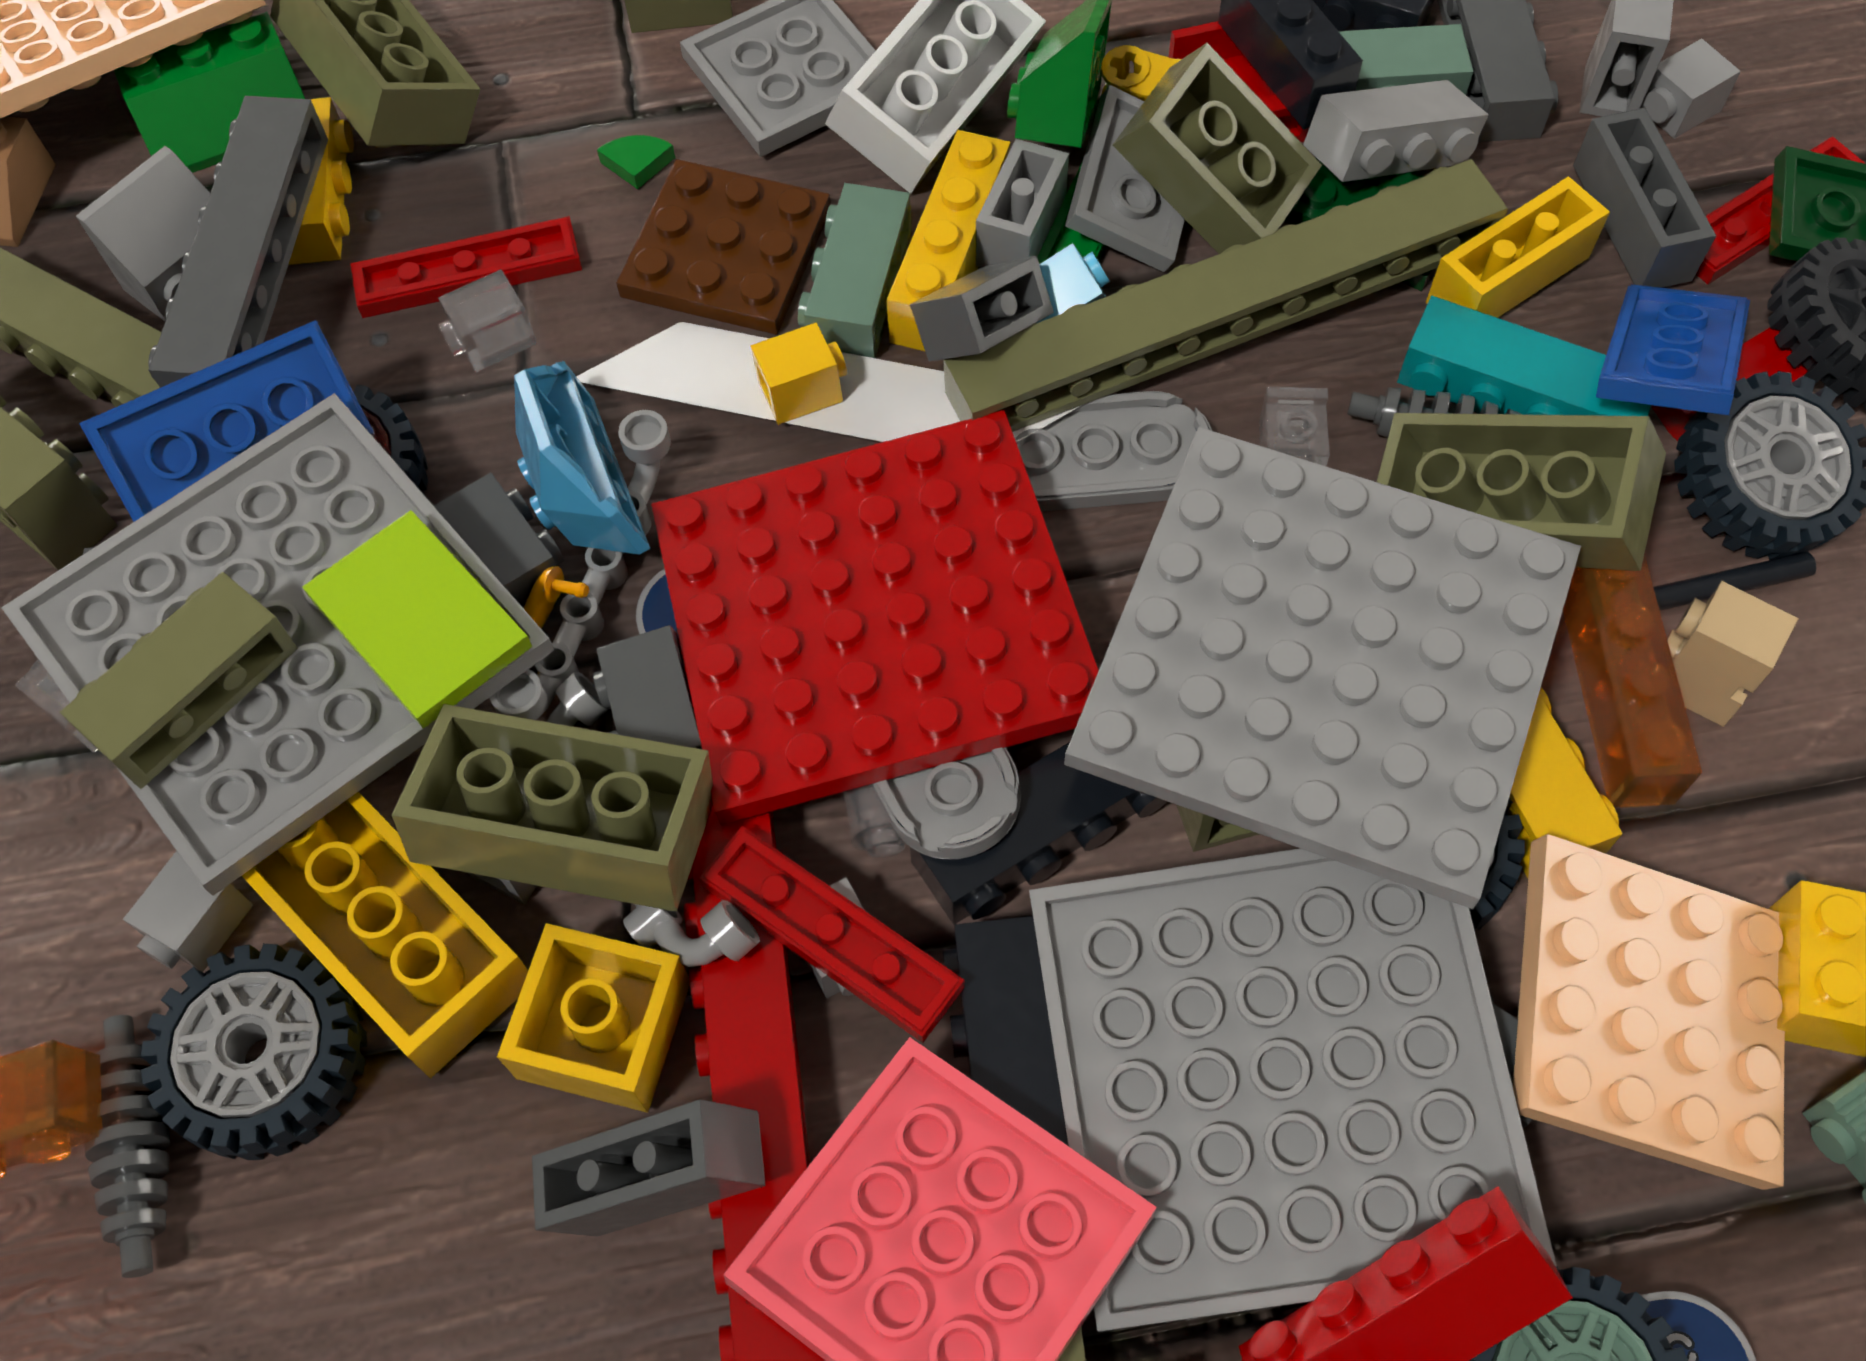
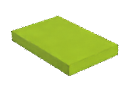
[302,510,533,729]

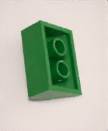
[1007,0,1112,147]
[114,12,305,173]

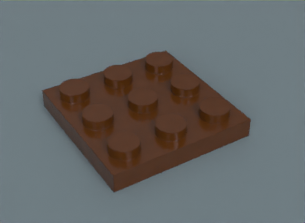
[616,159,831,335]

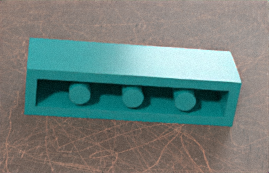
[1396,295,1651,416]

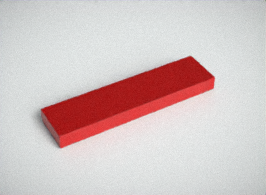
[1696,136,1866,285]
[350,216,582,318]
[699,826,965,1043]

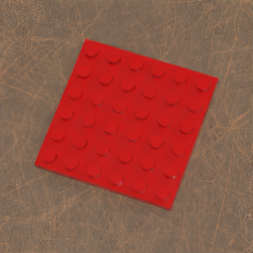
[651,410,1099,825]

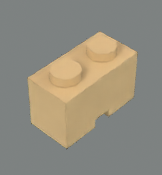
[1652,581,1799,727]

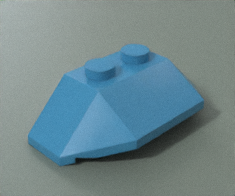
[514,361,650,555]

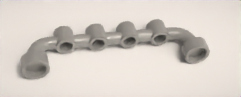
[489,410,671,720]
[547,671,760,967]

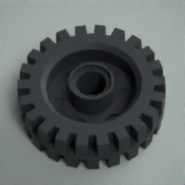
[1767,238,1866,410]

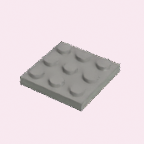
[680,0,876,157]

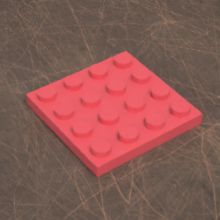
[724,1037,1157,1361]

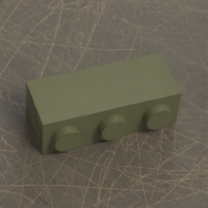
[59,571,298,789]

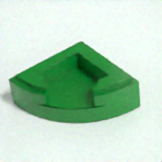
[597,135,676,189]

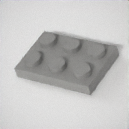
[1065,85,1185,272]

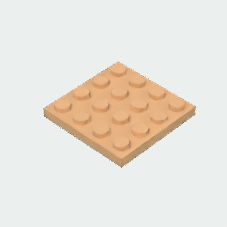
[1513,834,1785,1190]

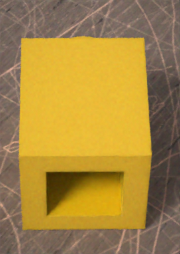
[750,322,847,425]

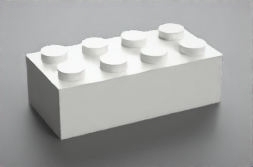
[825,0,1046,194]

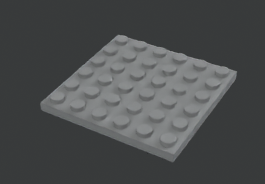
[1,393,555,896]
[1064,427,1581,909]
[1029,848,1556,1332]

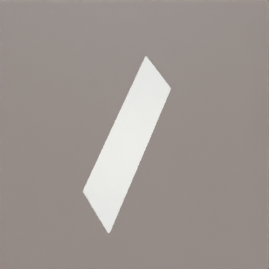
[576,322,1082,443]

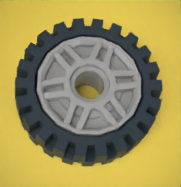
[1674,371,1866,560]
[141,943,367,1160]

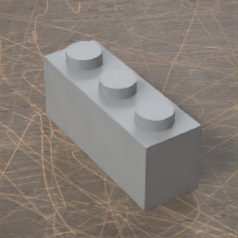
[1303,80,1489,182]

